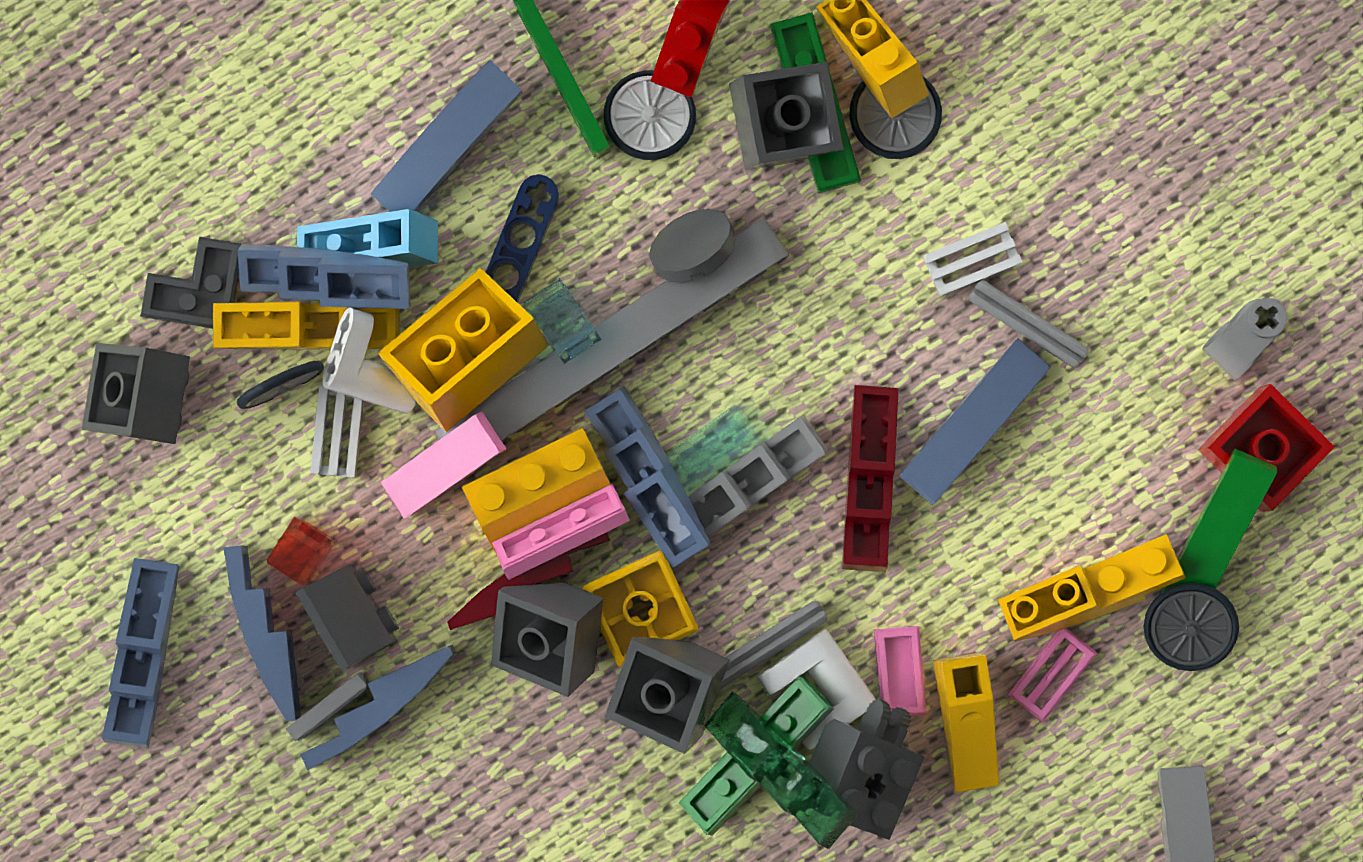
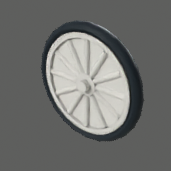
[604,70,696,160]

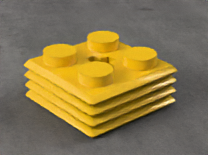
[582,550,698,667]

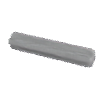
[969,280,1088,368]
[720,601,828,688]

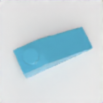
[297,209,438,268]

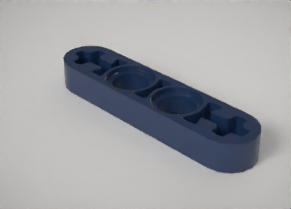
[485,174,559,303]

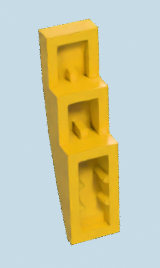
[213,302,400,350]

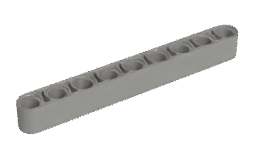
[435,218,789,443]

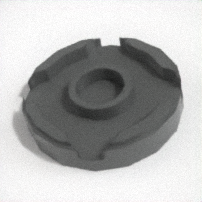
[649,209,736,283]

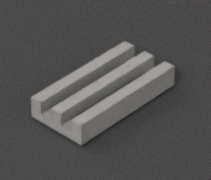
[286,672,370,742]

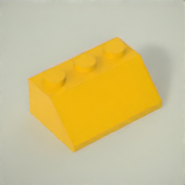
[378,268,548,432]
[462,428,611,557]

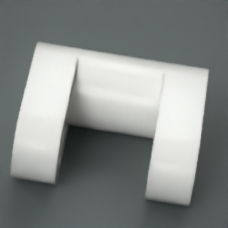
[322,307,416,414]
[757,629,876,750]

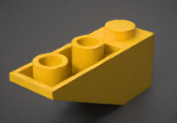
[816,0,929,118]
[933,653,999,793]

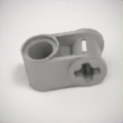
[1202,298,1287,380]

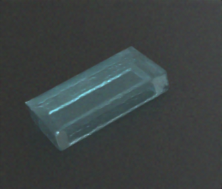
[523,278,602,364]
[666,404,761,492]

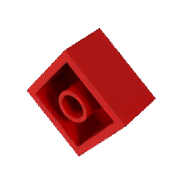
[1198,384,1335,512]

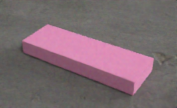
[381,412,506,519]
[492,484,630,580]

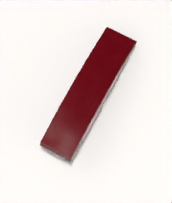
[842,385,899,572]
[447,532,611,630]

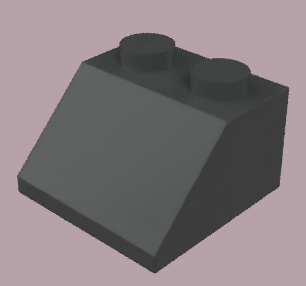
[729,62,843,171]
[82,343,190,444]
[295,564,399,671]
[491,583,604,697]
[605,636,730,754]

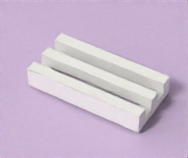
[923,222,1023,297]
[310,385,364,478]

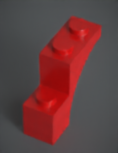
[650,0,730,98]

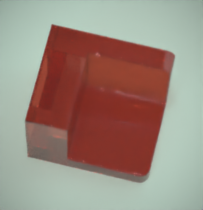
[267,517,337,586]

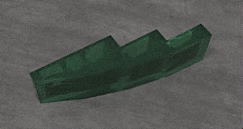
[704,691,858,849]

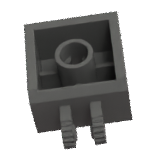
[794,698,924,840]

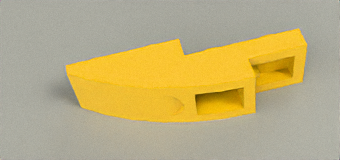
[998,534,1186,642]

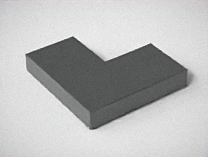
[140,237,241,329]

